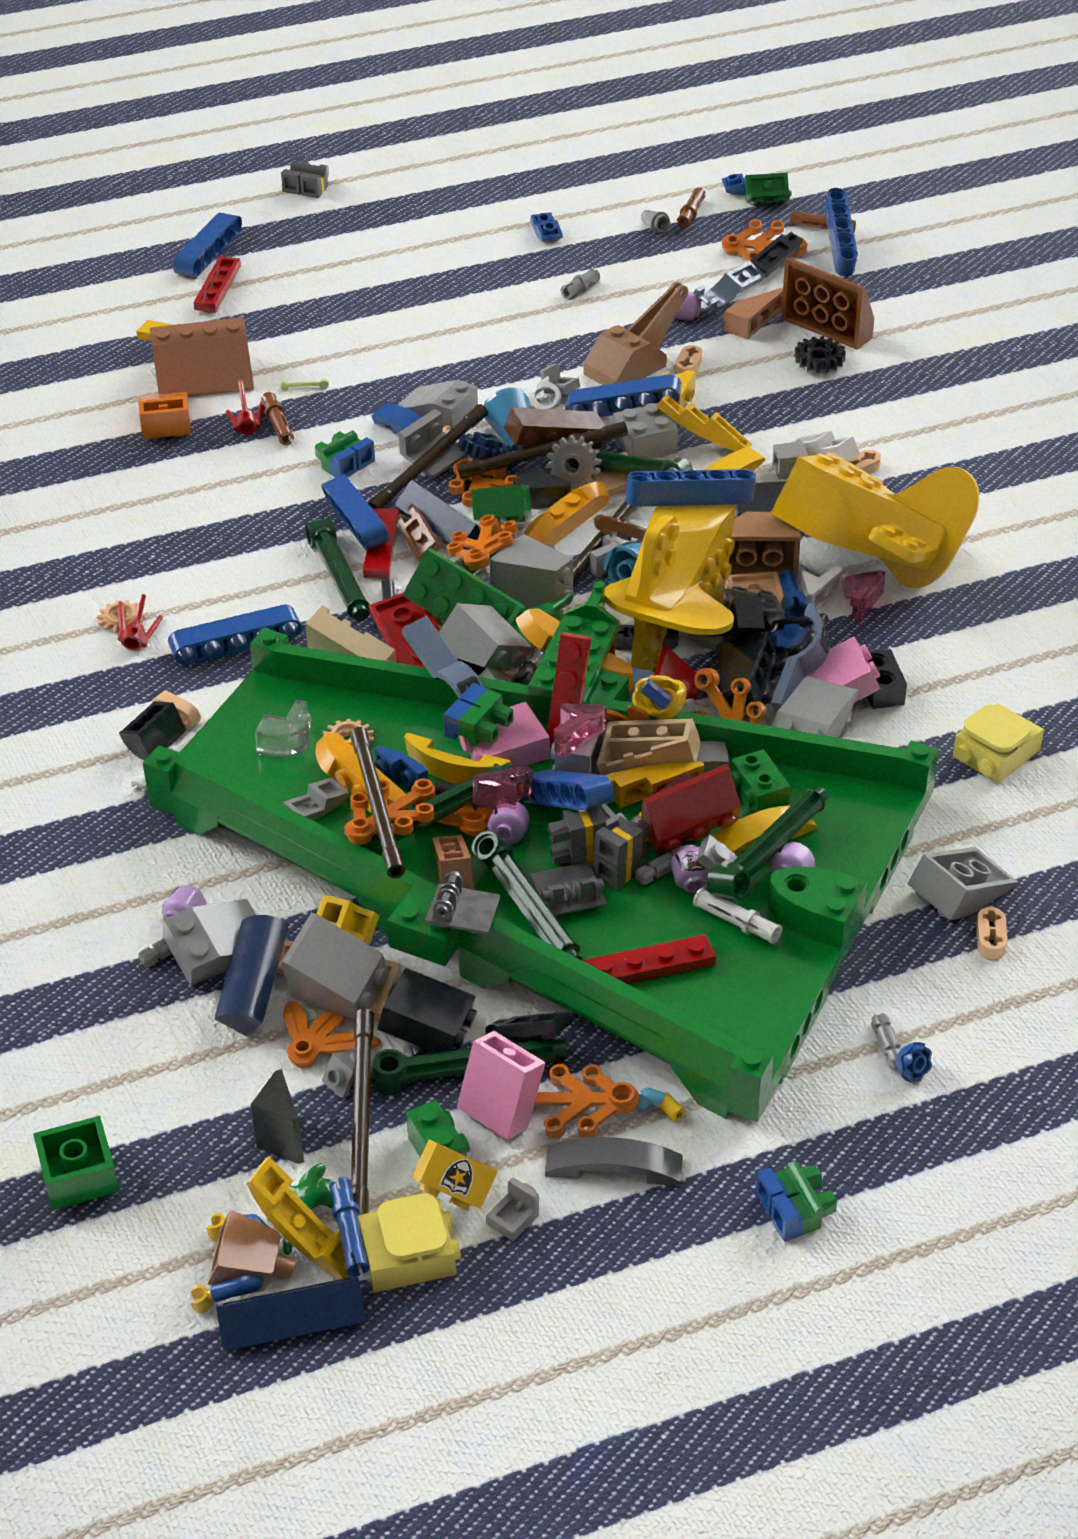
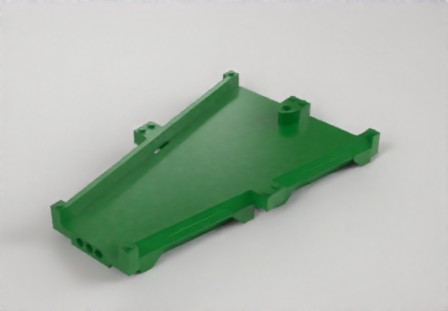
[143,628,939,1122]

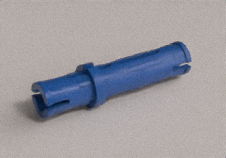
[329,1177,370,1276]

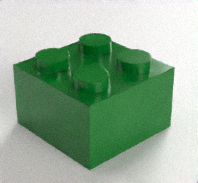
[471,484,532,523]
[33,1115,120,1210]

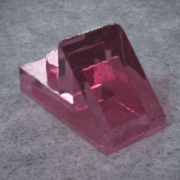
[844,570,886,621]
[554,703,607,757]
[472,766,533,810]

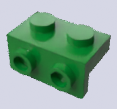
[744,172,792,205]

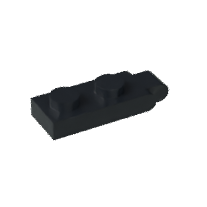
[750,231,803,278]
[485,1012,572,1042]

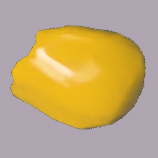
[632,675,686,720]

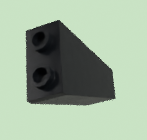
[716,631,777,713]

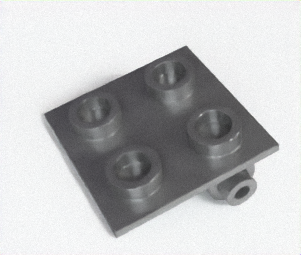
[722,586,785,619]
[530,862,607,916]
[425,871,500,935]

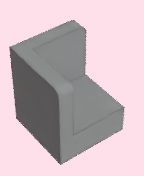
[772,441,808,479]

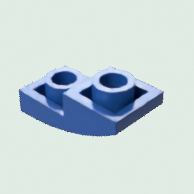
[722,173,746,195]
[530,212,563,241]
[371,403,422,433]
[768,624,809,648]
[374,746,428,788]

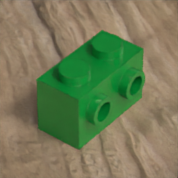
[731,749,790,813]
[406,1100,470,1158]

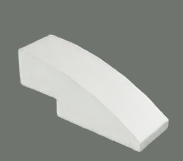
[790,430,860,462]

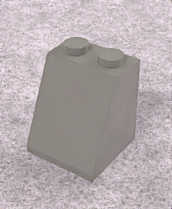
[489,534,574,608]
[439,603,532,668]
[282,912,388,1020]

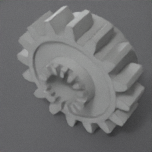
[546,435,602,490]

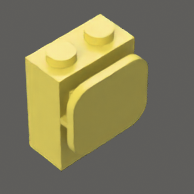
[953,703,1044,783]
[358,1193,461,1293]

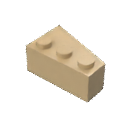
[305,605,396,663]
[597,719,701,775]

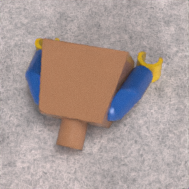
[190,1210,296,1313]

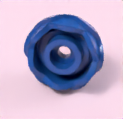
[896,1042,932,1083]

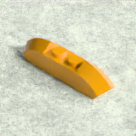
[523,481,610,546]
[516,609,633,692]
[315,733,408,813]

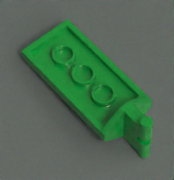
[402,548,534,646]
[528,581,620,705]

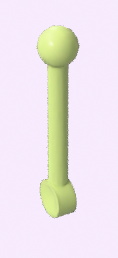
[280,378,329,390]

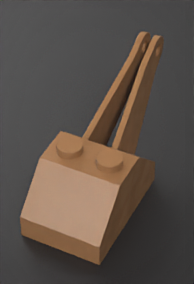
[583,282,688,385]
[729,512,801,579]

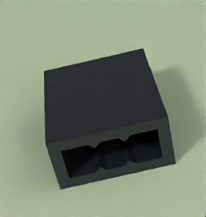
[377,967,477,1053]

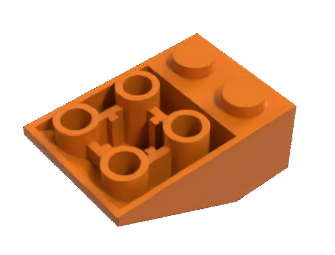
[138,392,191,439]

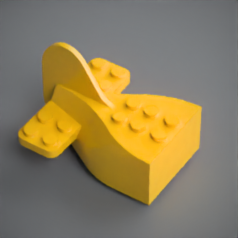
[771,452,980,588]
[605,504,736,671]

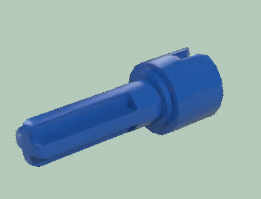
[779,569,808,619]

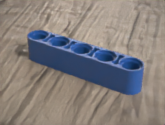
[824,187,858,277]
[173,212,242,277]
[565,374,682,417]
[625,469,756,507]
[321,474,390,551]
[168,604,302,665]
[518,769,614,810]

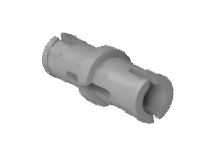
[560,268,600,299]

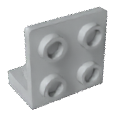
[398,409,468,479]

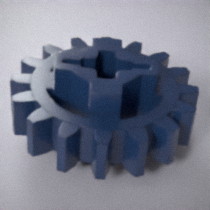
[458,432,512,461]

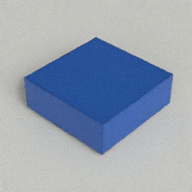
[641,678,671,709]

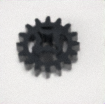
[794,336,846,373]

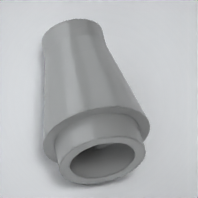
[641,210,670,233]

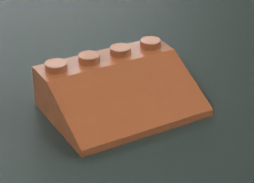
[150,317,254,397]

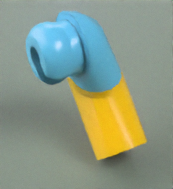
[638,1087,685,1122]

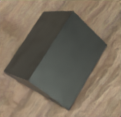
[250,1069,304,1164]

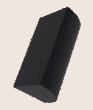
[119,701,186,761]

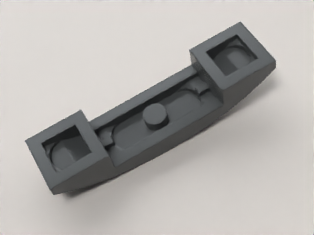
[545,1137,683,1186]

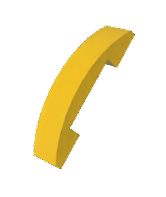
[404,733,514,786]
[713,806,817,856]
[247,1156,349,1279]

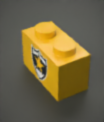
[412,1140,498,1211]

